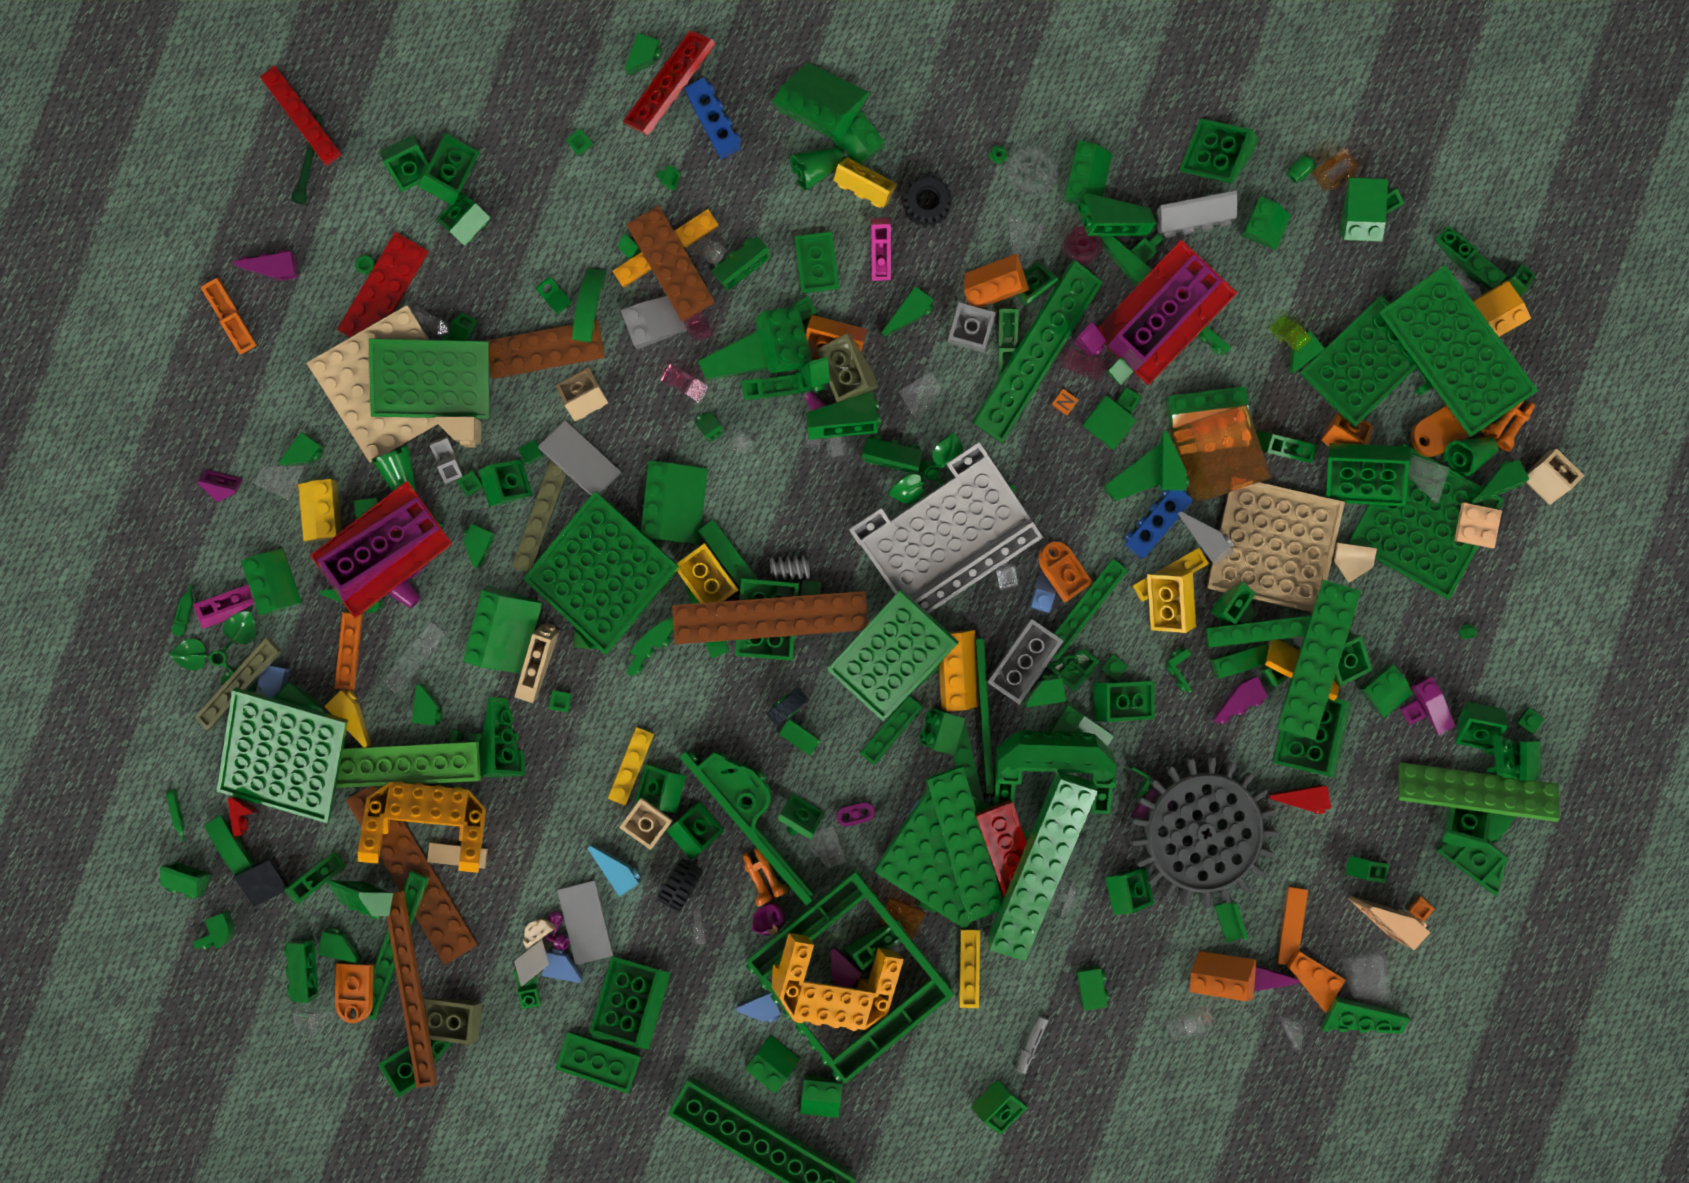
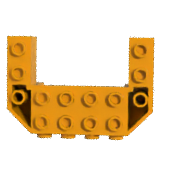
[358,781,486,873]
[772,933,904,1031]

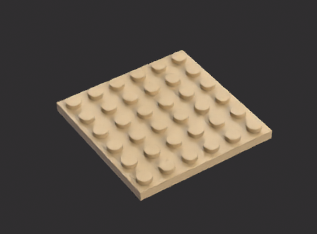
[307,305,438,463]
[1206,476,1345,613]

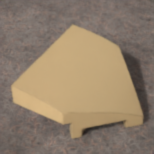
[1334,543,1377,583]

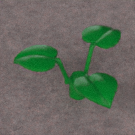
[888,432,963,504]
[169,611,257,692]

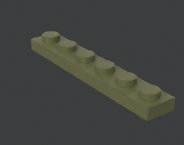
[512,460,567,572]
[195,637,282,731]

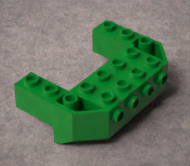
[993,730,1116,814]

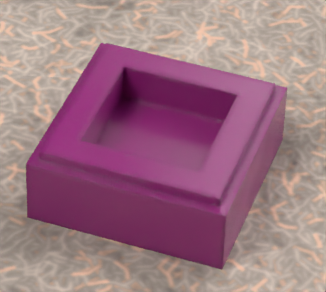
[1399,699,1427,725]

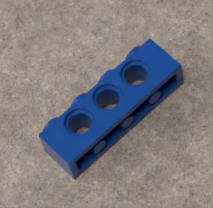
[684,78,742,160]
[1123,491,1193,559]

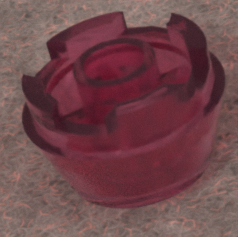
[1064,226,1102,265]

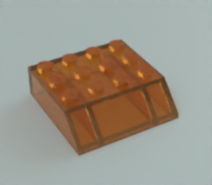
[1169,404,1271,502]

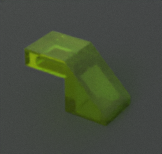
[1268,316,1312,352]

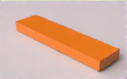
[334,612,363,690]
[1276,886,1308,965]

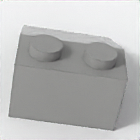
[621,296,690,349]
[1178,512,1234,565]

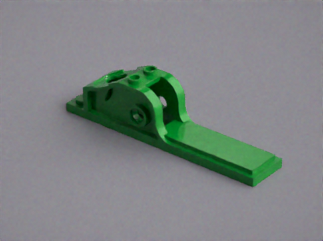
[680,750,813,906]

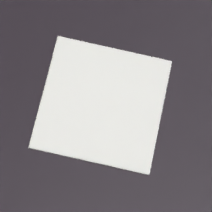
[514,939,549,986]

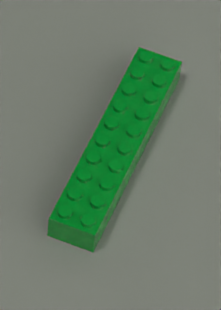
[987,770,1098,961]
[667,1075,856,1183]

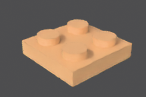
[1454,503,1502,548]

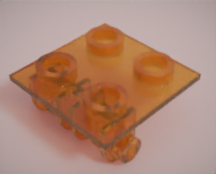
[876,897,926,941]

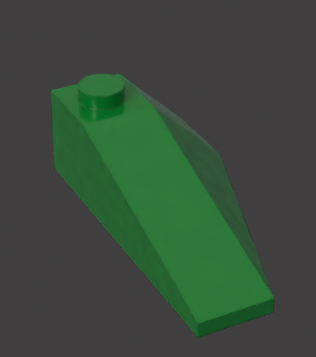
[479,697,525,778]
[377,1039,453,1098]

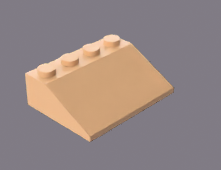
[1348,896,1430,950]

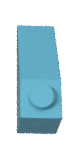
[588,844,641,897]

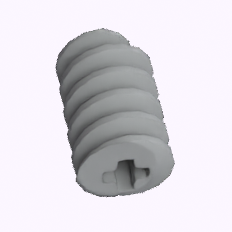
[770,555,810,581]

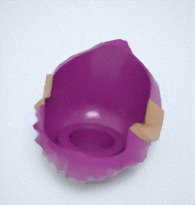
[751,902,786,936]

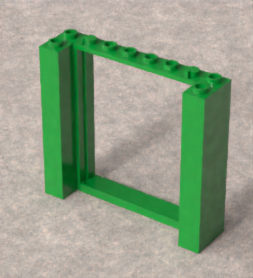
[746,868,954,1084]

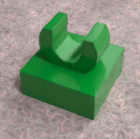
[656,165,681,191]

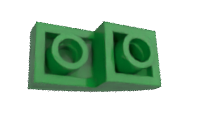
[514,968,541,1009]

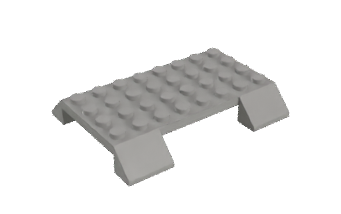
[849,442,1043,614]

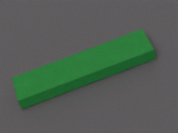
[859,695,923,766]

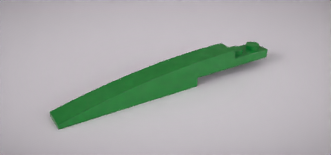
[1095,236,1232,356]

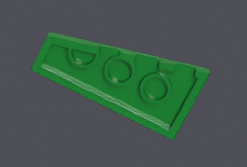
[1321,997,1410,1034]

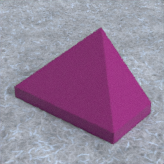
[198,469,243,502]

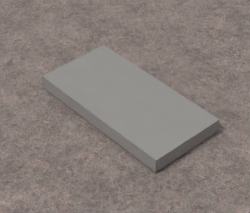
[538,421,621,496]
[557,880,614,965]

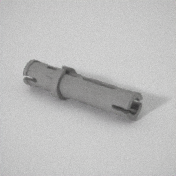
[1015,1015,1049,1074]

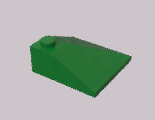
[1179,118,1258,184]

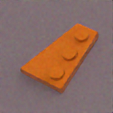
[1287,950,1346,1013]

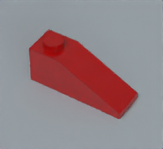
[1266,784,1332,814]

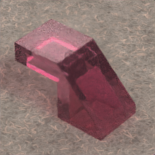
[684,310,713,342]
[1062,349,1107,382]
[661,364,708,403]

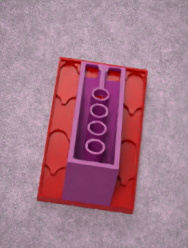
[1097,240,1237,385]
[310,481,452,619]

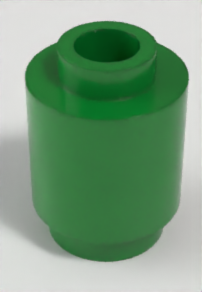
[1286,155,1315,184]

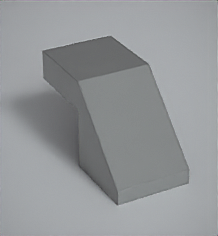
[429,436,463,484]

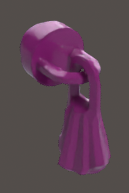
[545,911,569,950]

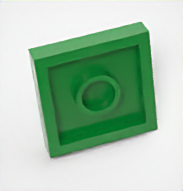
[778,793,825,839]

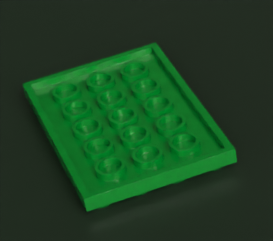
[1299,295,1418,427]
[369,338,489,419]
[827,589,959,721]

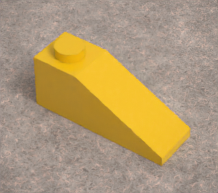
[324,690,372,748]

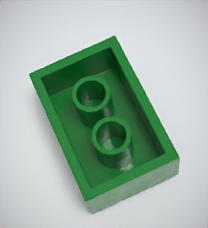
[755,307,813,373]

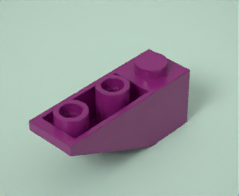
[234,250,299,281]
[1211,676,1268,724]

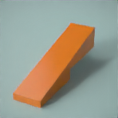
[200,278,257,355]

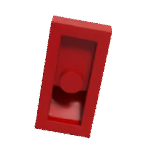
[227,797,259,836]

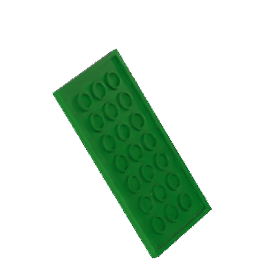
[1378,265,1538,437]

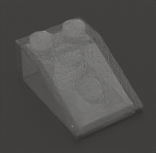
[1341,947,1391,1007]

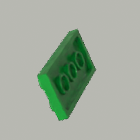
[555,1031,642,1094]

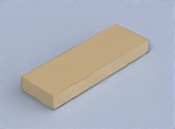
[427,842,488,869]

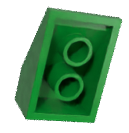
[418,133,480,206]
[1339,177,1388,241]
[1093,681,1155,722]
[1049,705,1114,746]

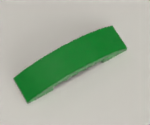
[572,268,607,343]
[741,372,814,401]

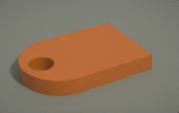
[1411,405,1470,457]
[1039,542,1093,603]
[335,963,374,1023]

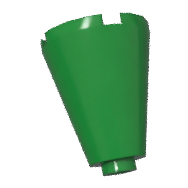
[790,147,845,191]
[1444,437,1498,478]
[371,445,416,492]

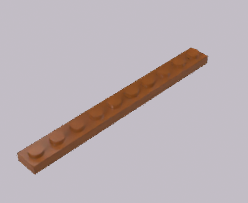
[387,890,438,1088]

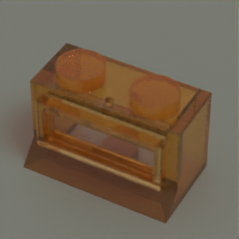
[1311,147,1359,192]

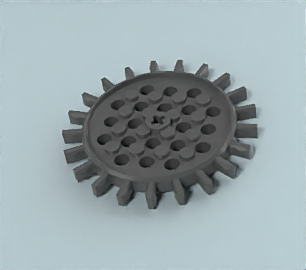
[1129,756,1278,908]

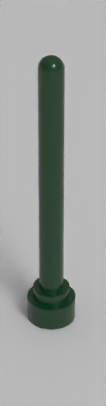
[290,114,323,205]

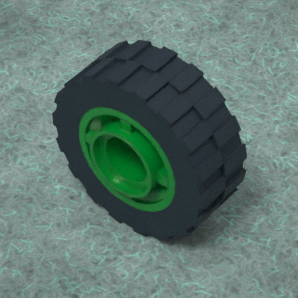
[766,687,808,725]

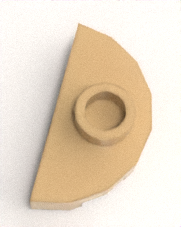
[523,919,556,949]

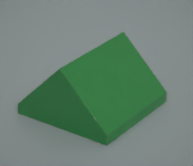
[1016,261,1058,308]

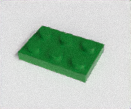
[794,232,839,294]

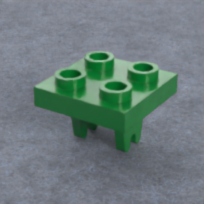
[1485,735,1520,779]

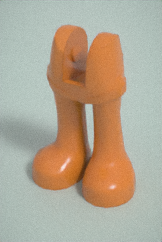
[1481,401,1535,452]
[742,847,790,907]

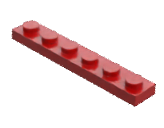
[260,65,342,166]

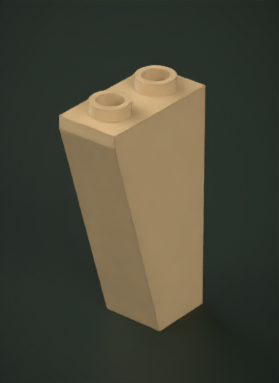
[515,623,560,703]

